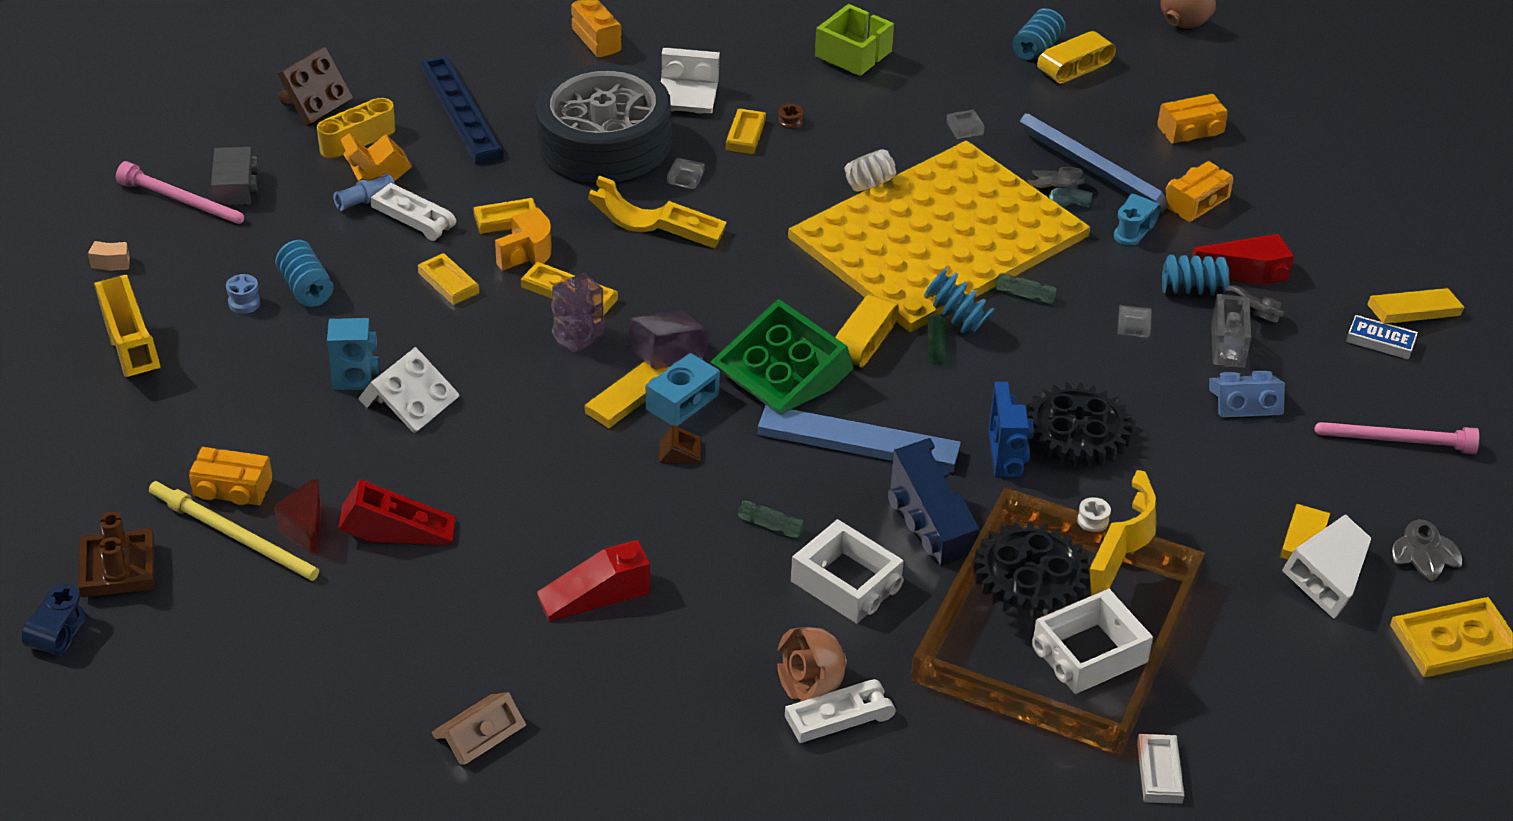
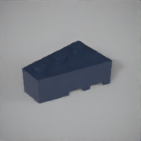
[888,438,980,566]

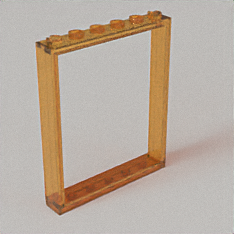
[911,487,1204,756]

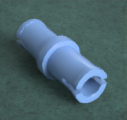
[333,174,395,211]

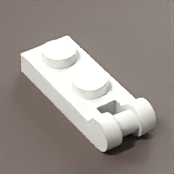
[371,183,456,241]
[785,679,896,743]

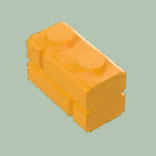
[571,0,621,58]
[1158,94,1228,144]
[1165,161,1234,222]
[189,447,272,506]

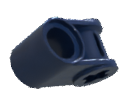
[22,584,86,656]

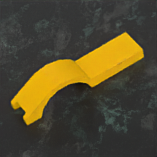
[588,176,726,249]
[1090,470,1157,596]

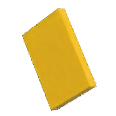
[1390,597,1513,678]

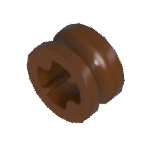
[778,103,804,129]

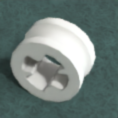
[1077,498,1111,532]

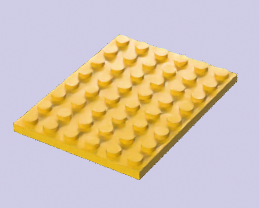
[788,140,1090,333]

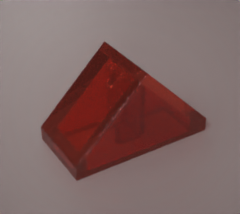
[274,479,321,554]

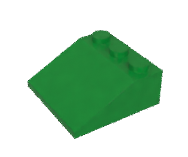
[711,299,854,414]

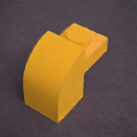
[341,132,412,181]
[495,207,552,271]

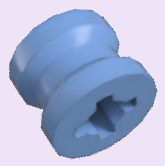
[226,274,261,314]

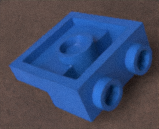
[988,382,1033,477]

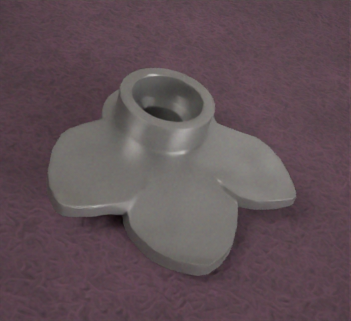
[1028,167,1085,189]
[1225,285,1285,323]
[1392,519,1462,582]

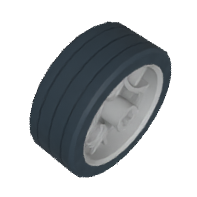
[536,64,672,183]

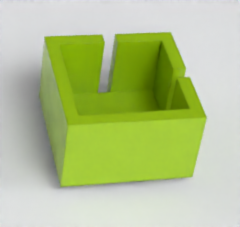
[815,4,894,76]

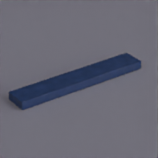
[420,55,503,164]

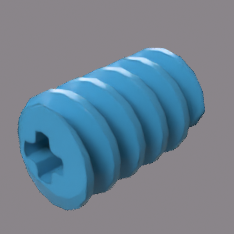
[1012,8,1066,61]
[275,240,334,307]
[1162,255,1229,296]
[924,266,995,334]

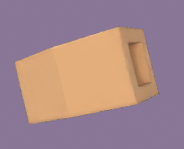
[88,241,130,271]

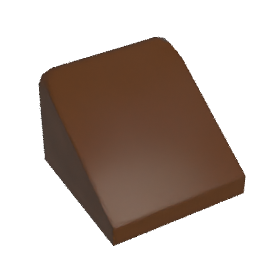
[659,425,701,464]

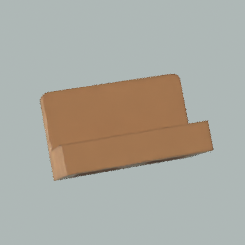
[431,692,526,765]

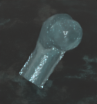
[1049,187,1093,207]

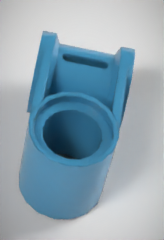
[1113,193,1161,246]

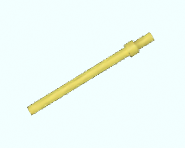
[149,481,319,581]

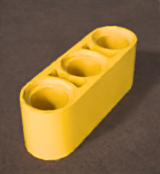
[1037,31,1116,84]
[317,98,395,158]
[835,294,899,368]

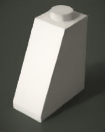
[1282,514,1371,619]

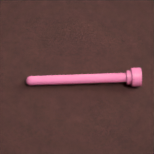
[116,161,245,224]
[1315,422,1479,455]

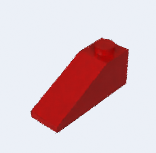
[1192,234,1294,285]
[338,479,455,545]
[537,540,650,621]

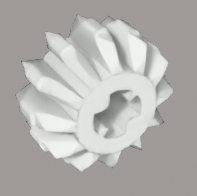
[844,149,897,192]

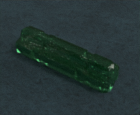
[995,273,1057,304]
[927,313,946,364]
[738,499,804,539]

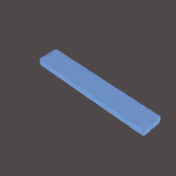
[1020,113,1168,213]
[757,405,961,473]

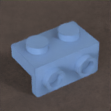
[1209,371,1285,417]

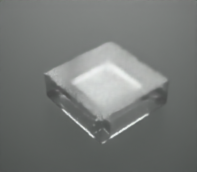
[946,110,984,139]
[667,158,705,189]
[1117,305,1151,337]

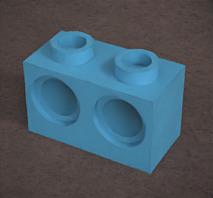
[327,318,380,390]

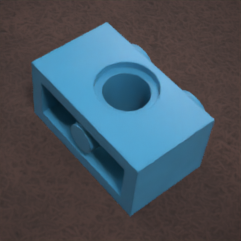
[646,353,720,426]

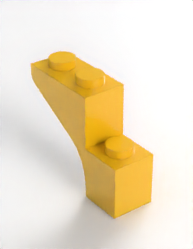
[94,275,161,377]

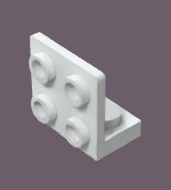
[661,48,720,114]
[358,347,459,433]

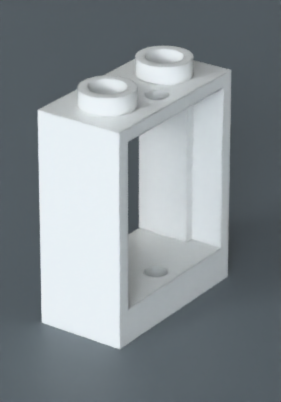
[791,519,904,624]
[1032,589,1153,694]

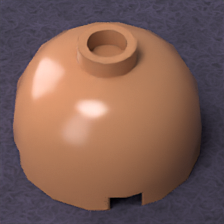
[1160,0,1216,30]
[777,627,847,702]

